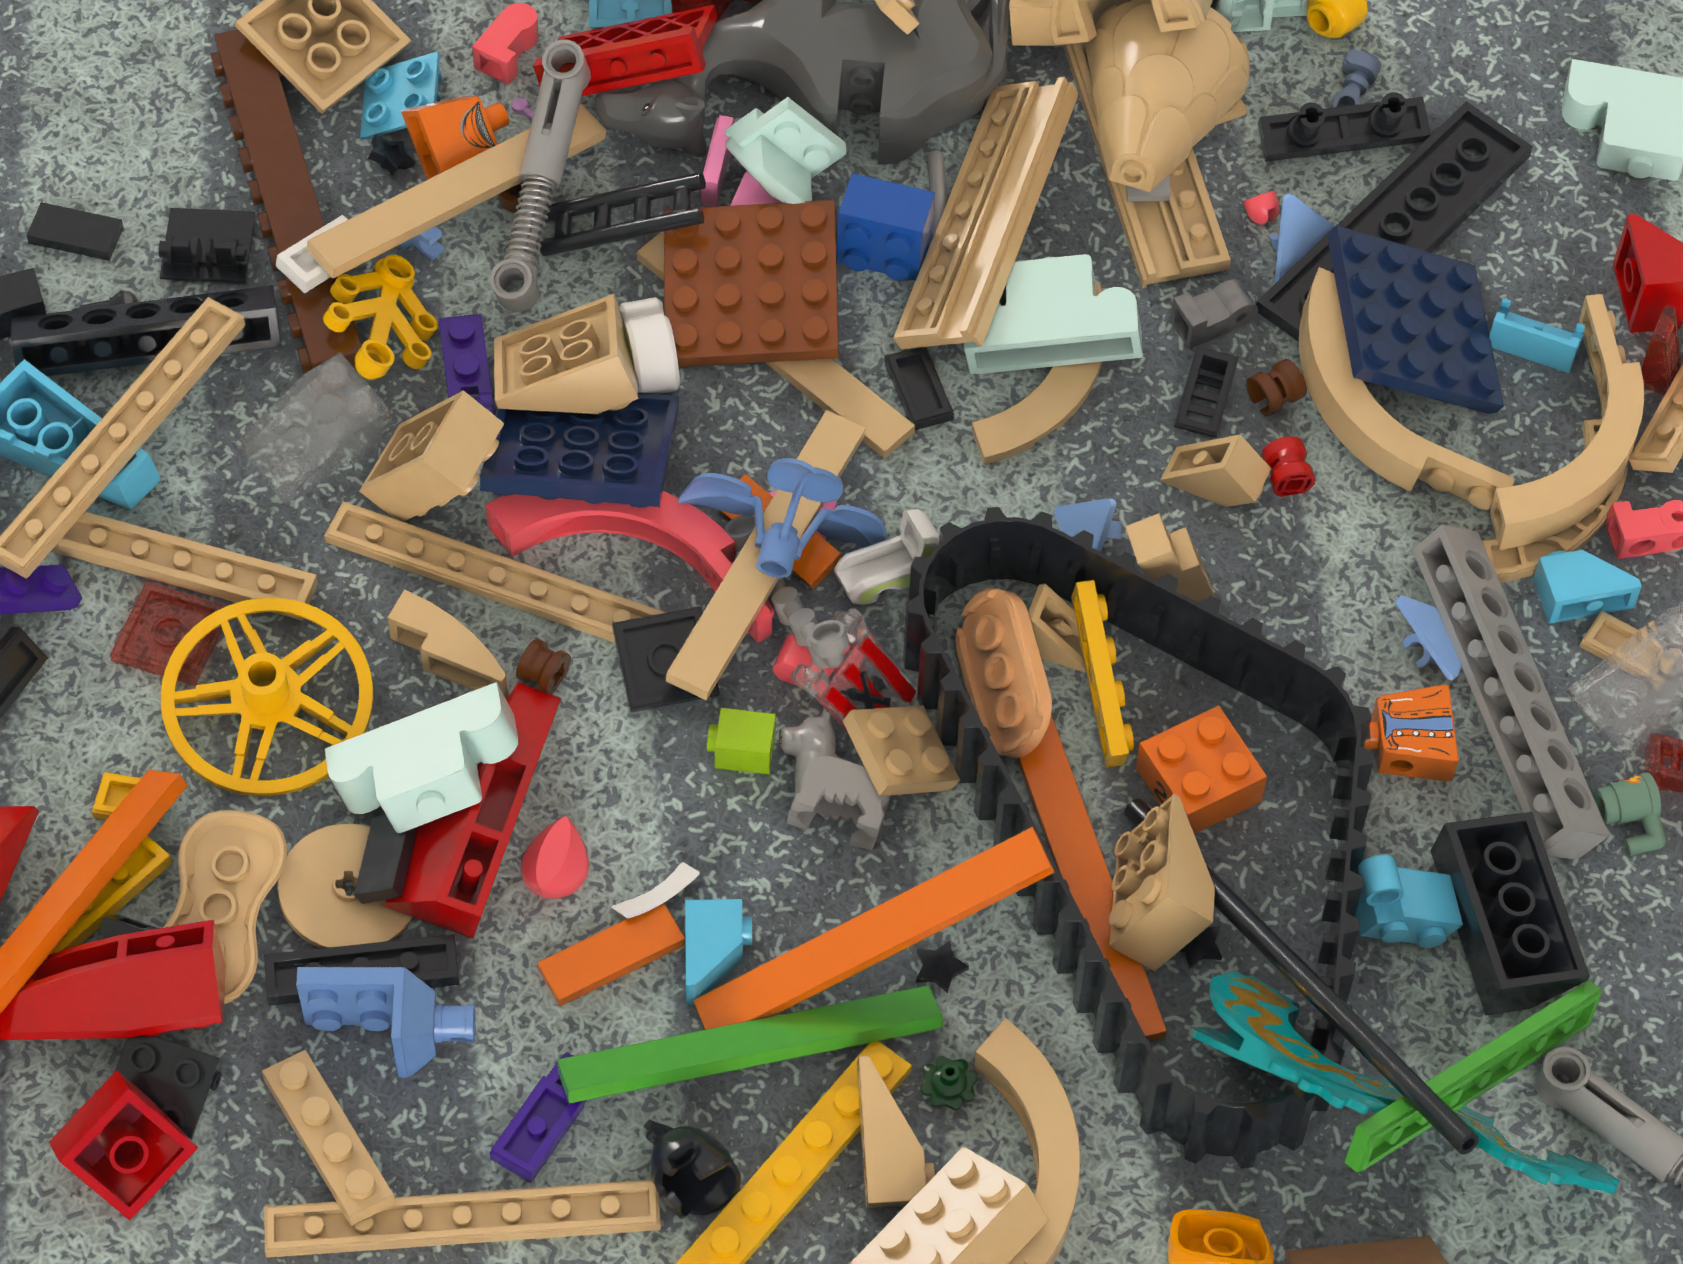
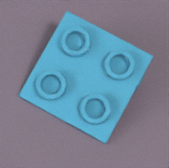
[360,51,442,139]

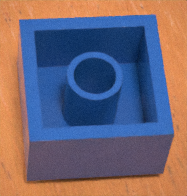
[837,173,935,281]

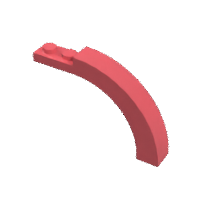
[485,491,774,643]

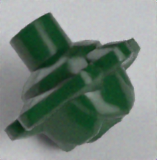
[920,1056,978,1110]

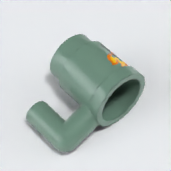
[1593,772,1666,857]

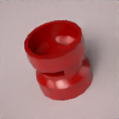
[1261,436,1316,497]

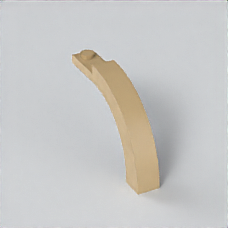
[1299,267,1515,510]
[1490,294,1644,550]
[974,1018,1080,1264]

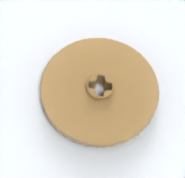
[278,824,413,949]

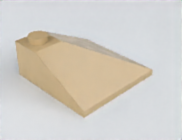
[235,0,412,114]
[494,294,638,414]

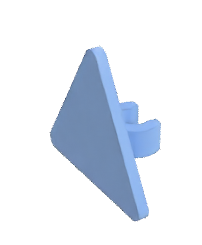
[1269,193,1335,283]
[1054,498,1121,552]
[1395,595,1461,681]

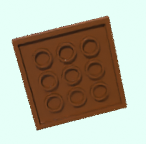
[664,200,839,367]

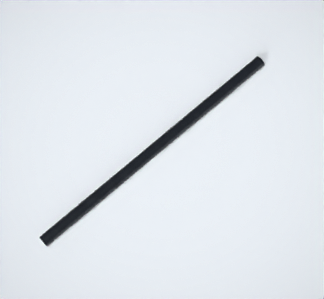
[1124,799,1479,1155]

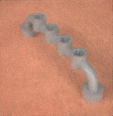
[724,515,850,668]

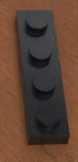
[264,934,460,1006]

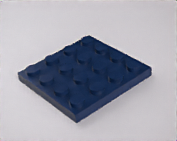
[1327,226,1504,414]
[480,393,679,508]

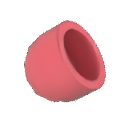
[1243,190,1280,225]

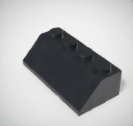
[1430,812,1590,1016]

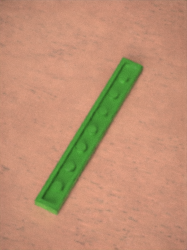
[1344,980,1602,1173]
[557,986,943,1103]

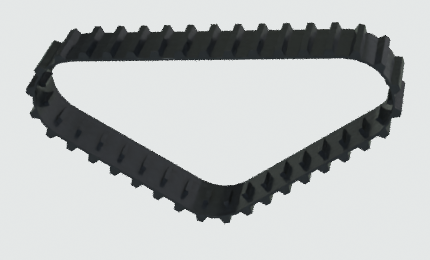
[903,507,1374,1169]

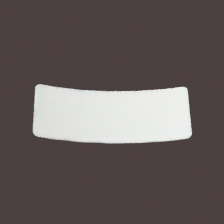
[611,862,700,918]

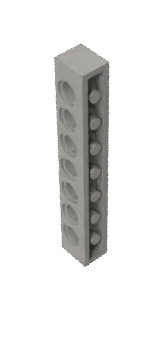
[1412,524,1610,859]

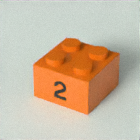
[1136,705,1267,834]

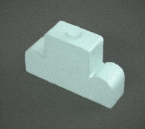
[1562,59,1683,181]
[964,254,1143,374]
[325,682,518,833]

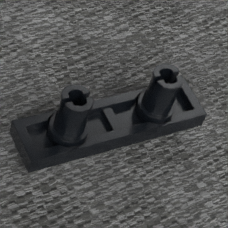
[1257,92,1431,162]

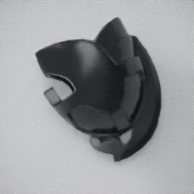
[643,1119,741,1219]

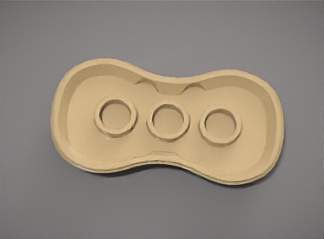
[163,810,287,1004]

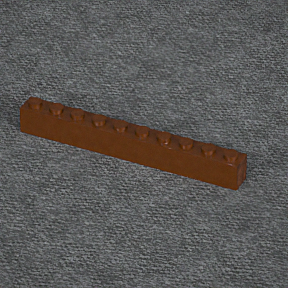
[210,29,361,387]

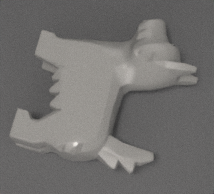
[779,704,891,850]

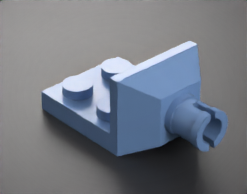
[296,967,476,1078]

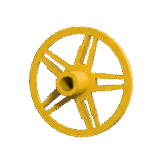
[161,598,374,796]

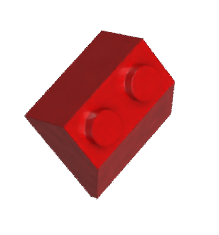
[1613,214,1683,333]
[49,1070,198,1221]

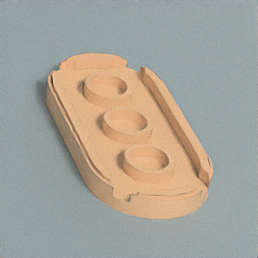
[955,588,1052,758]

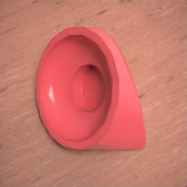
[520,816,589,899]

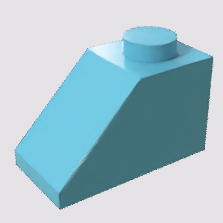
[1533,550,1642,624]
[685,899,752,1005]

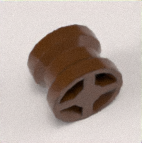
[516,638,571,694]

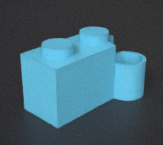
[1355,855,1463,948]

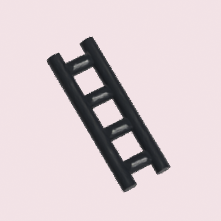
[539,172,706,256]

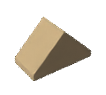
[1028,584,1086,673]

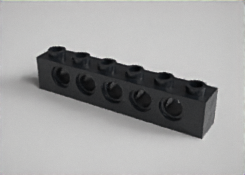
[11,285,281,376]

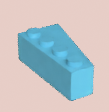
[0,359,162,511]

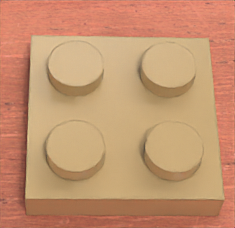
[843,705,960,796]

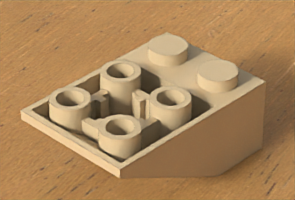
[1109,794,1215,971]

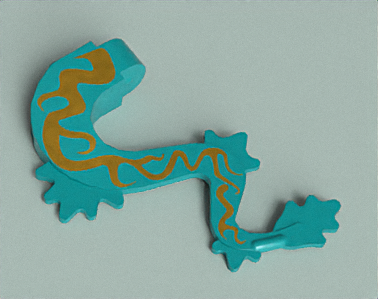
[1187,970,1620,1195]

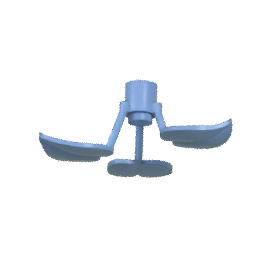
[678,458,887,578]

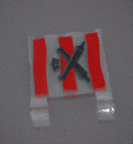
[791,609,918,735]

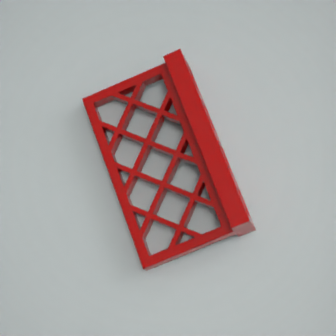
[533,5,718,96]

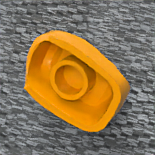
[1168,1209,1274,1264]

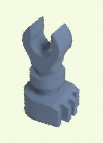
[1331,48,1381,108]

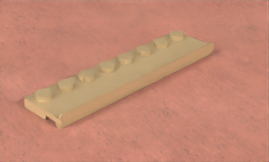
[1063,42,1231,288]
[893,77,1078,349]

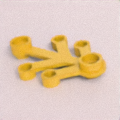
[323,255,438,380]

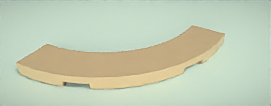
[971,283,1103,465]
[1482,419,1629,583]

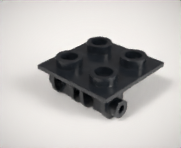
[159,208,256,283]
[115,1036,222,1140]

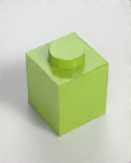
[707,708,776,775]

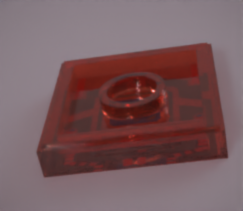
[110,582,227,686]

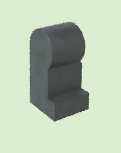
[1170,279,1258,349]

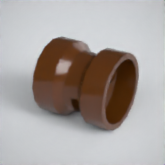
[1246,359,1307,417]

